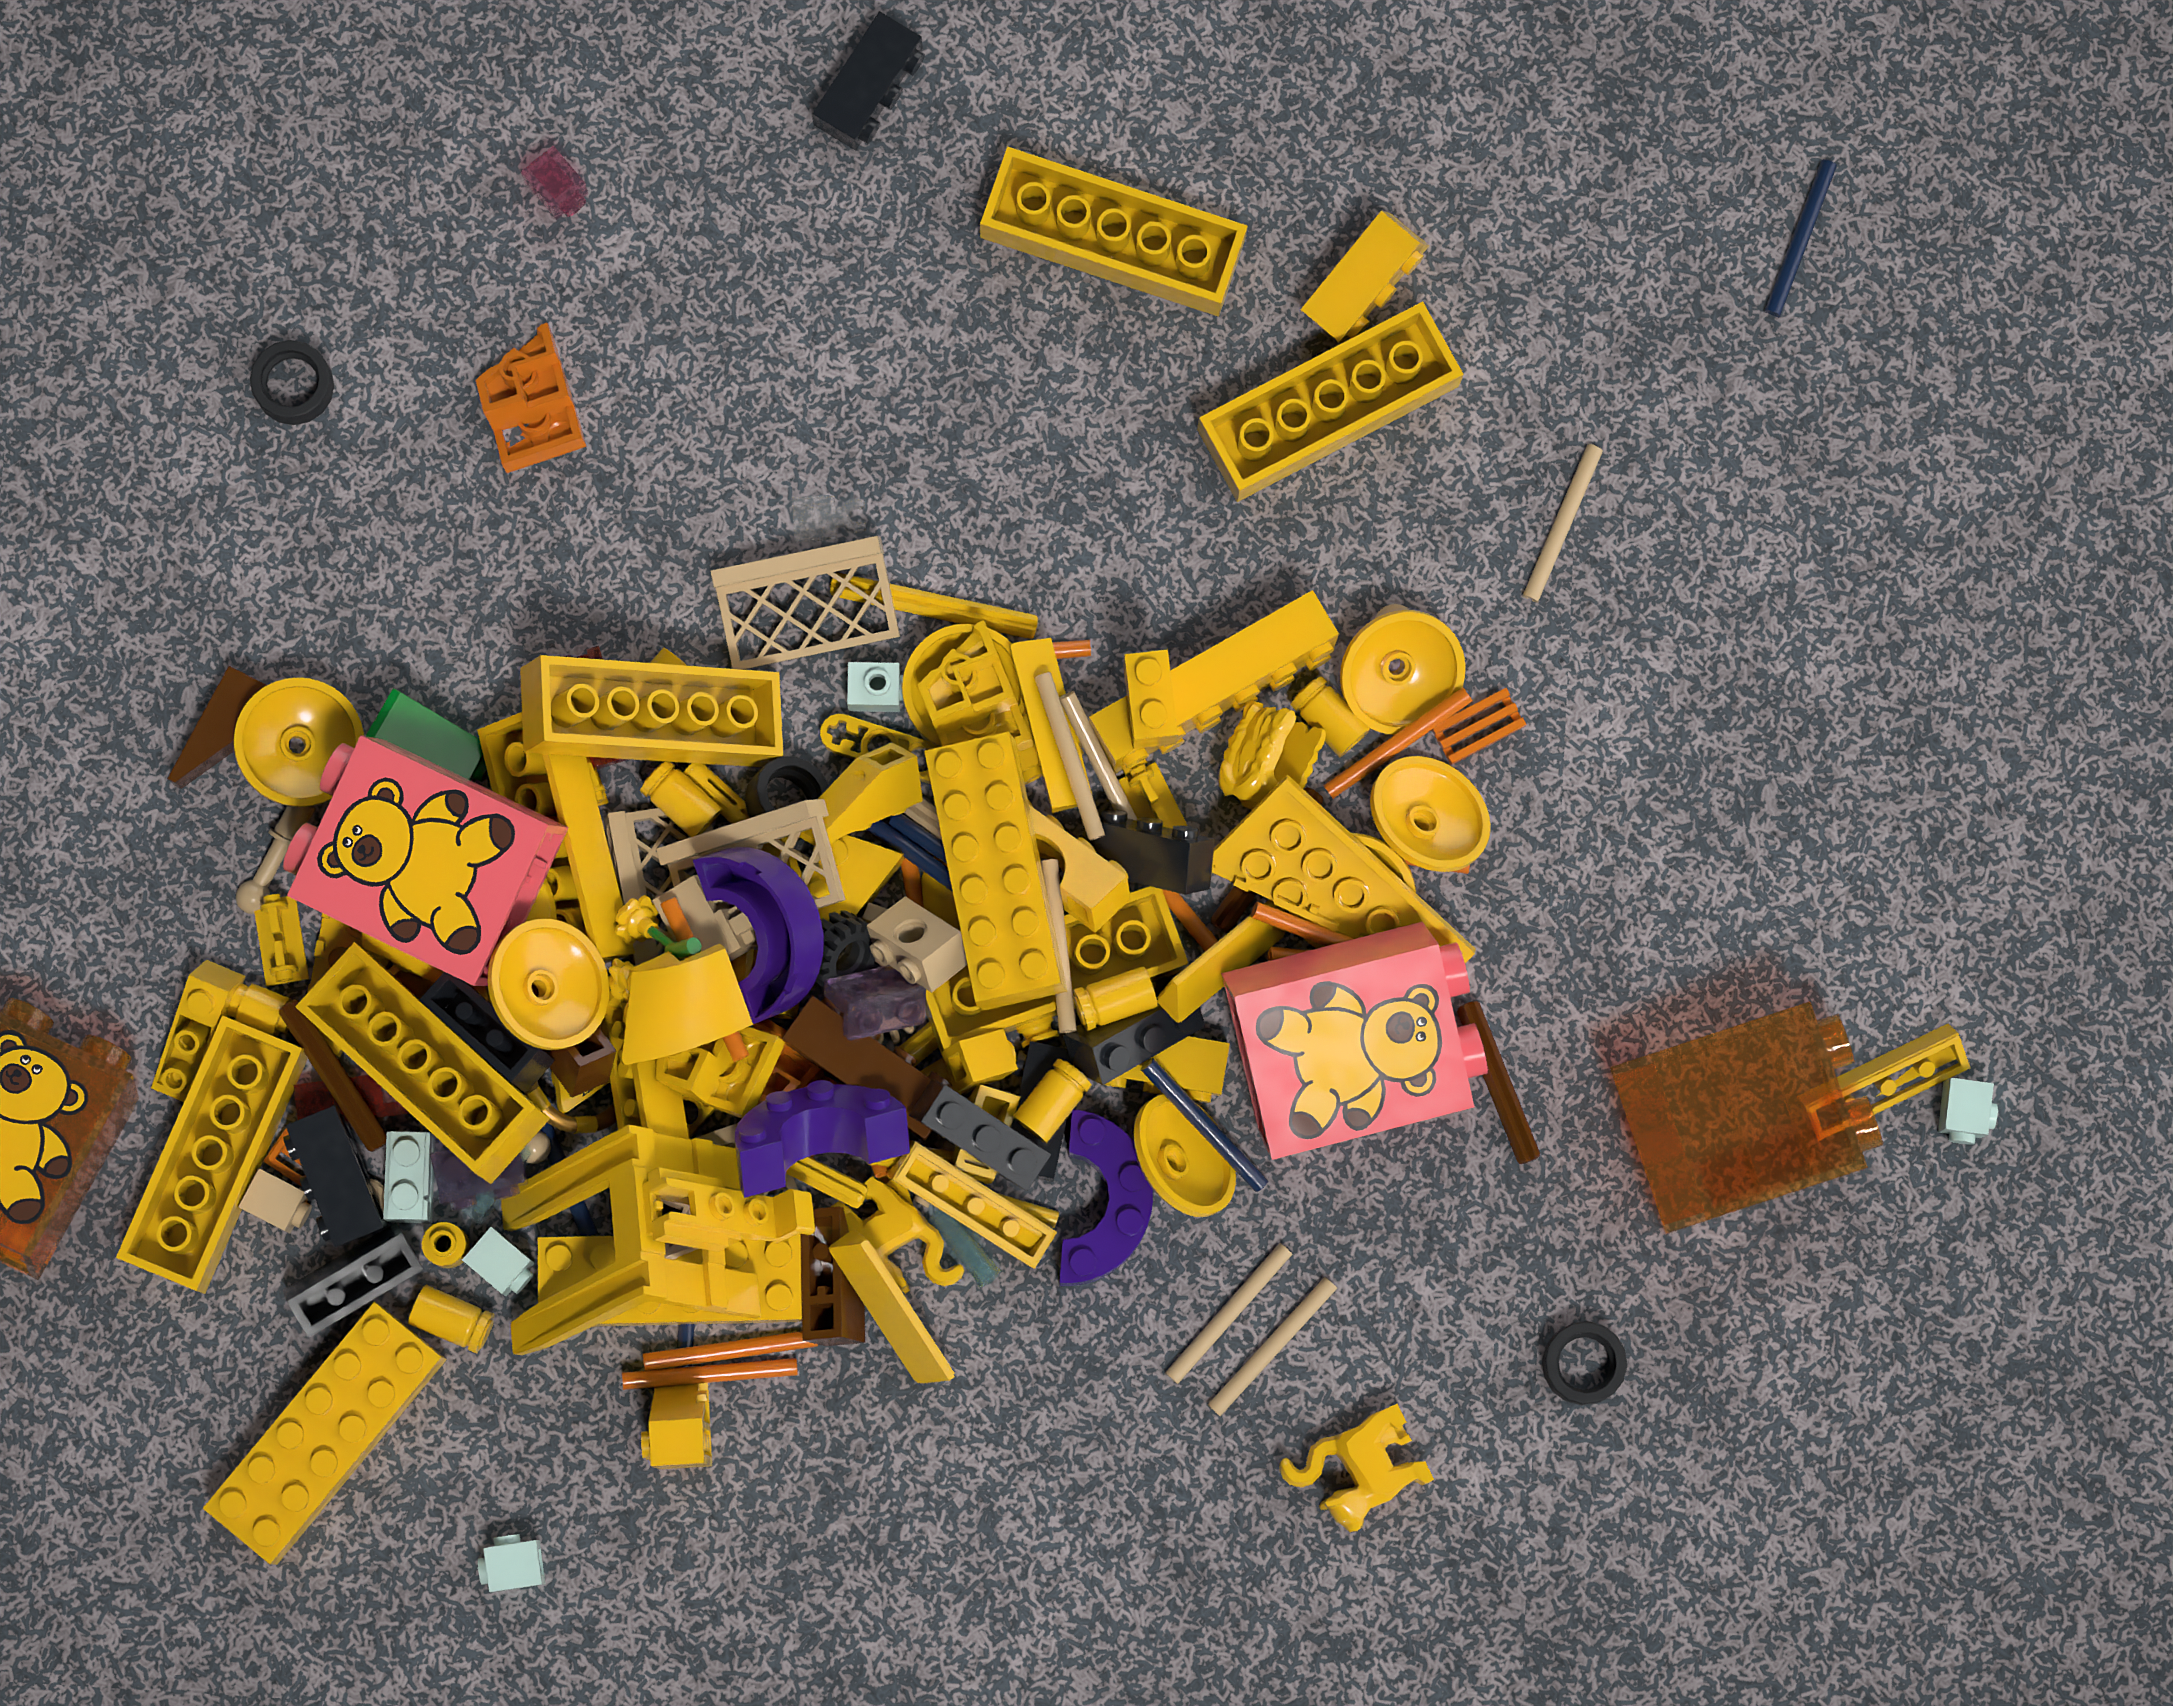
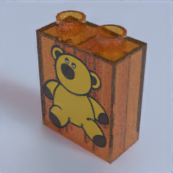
[0,998,139,1280]

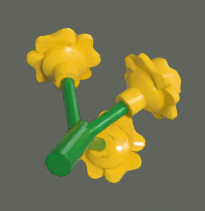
[609,895,702,1003]

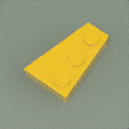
[1300,211,1430,342]
[807,835,904,921]
[641,1383,712,1469]

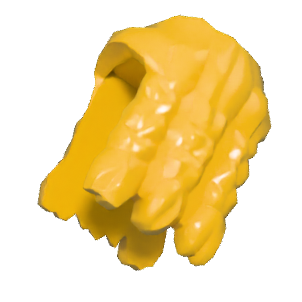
[1219,700,1326,810]

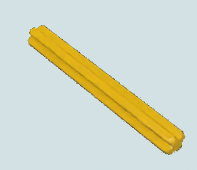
[830,572,1038,639]

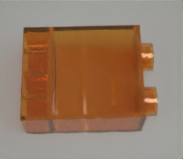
[1610,1001,1884,1236]

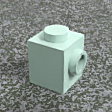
[847,662,903,712]
[1938,1078,1998,1144]
[462,1227,535,1296]
[478,1534,546,1592]

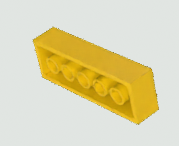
[980,146,1248,317]
[1197,301,1464,502]
[1089,590,1339,775]
[520,655,783,767]
[477,712,635,964]
[924,731,1068,1011]
[916,886,1189,1055]
[295,942,550,1184]
[116,1015,308,1294]
[538,1233,802,1327]
[203,1302,447,1565]

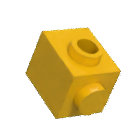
[941,1029,1018,1093]

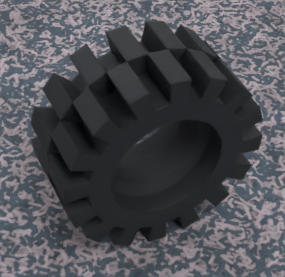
[815,910,880,996]

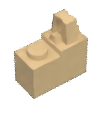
[652,875,758,962]

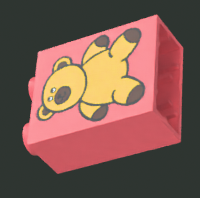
[283,735,569,986]
[1221,922,1488,1160]

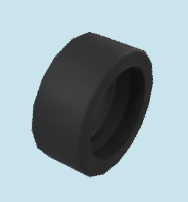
[250,340,334,425]
[744,756,829,842]
[1542,1321,1628,1405]

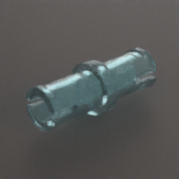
[928,1209,1002,1289]

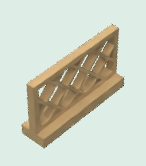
[711,536,900,670]
[656,799,846,909]
[604,808,713,967]

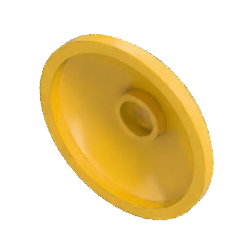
[1340,610,1466,735]
[902,624,1026,747]
[233,678,364,807]
[1370,756,1490,872]
[488,919,610,1050]
[1134,1094,1236,1217]

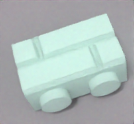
[383,1131,435,1223]

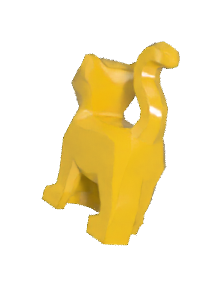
[831,1176,964,1294]
[1279,1403,1434,1533]

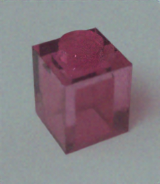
[521,146,589,220]

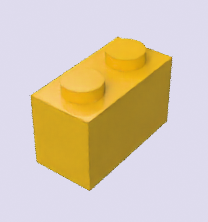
[1123,649,1178,749]

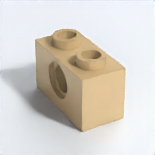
[867,897,967,993]

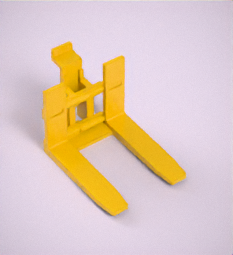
[501,1125,815,1355]

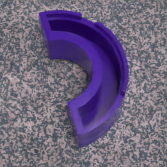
[693,847,824,1024]
[735,1080,910,1198]
[1059,1109,1153,1286]

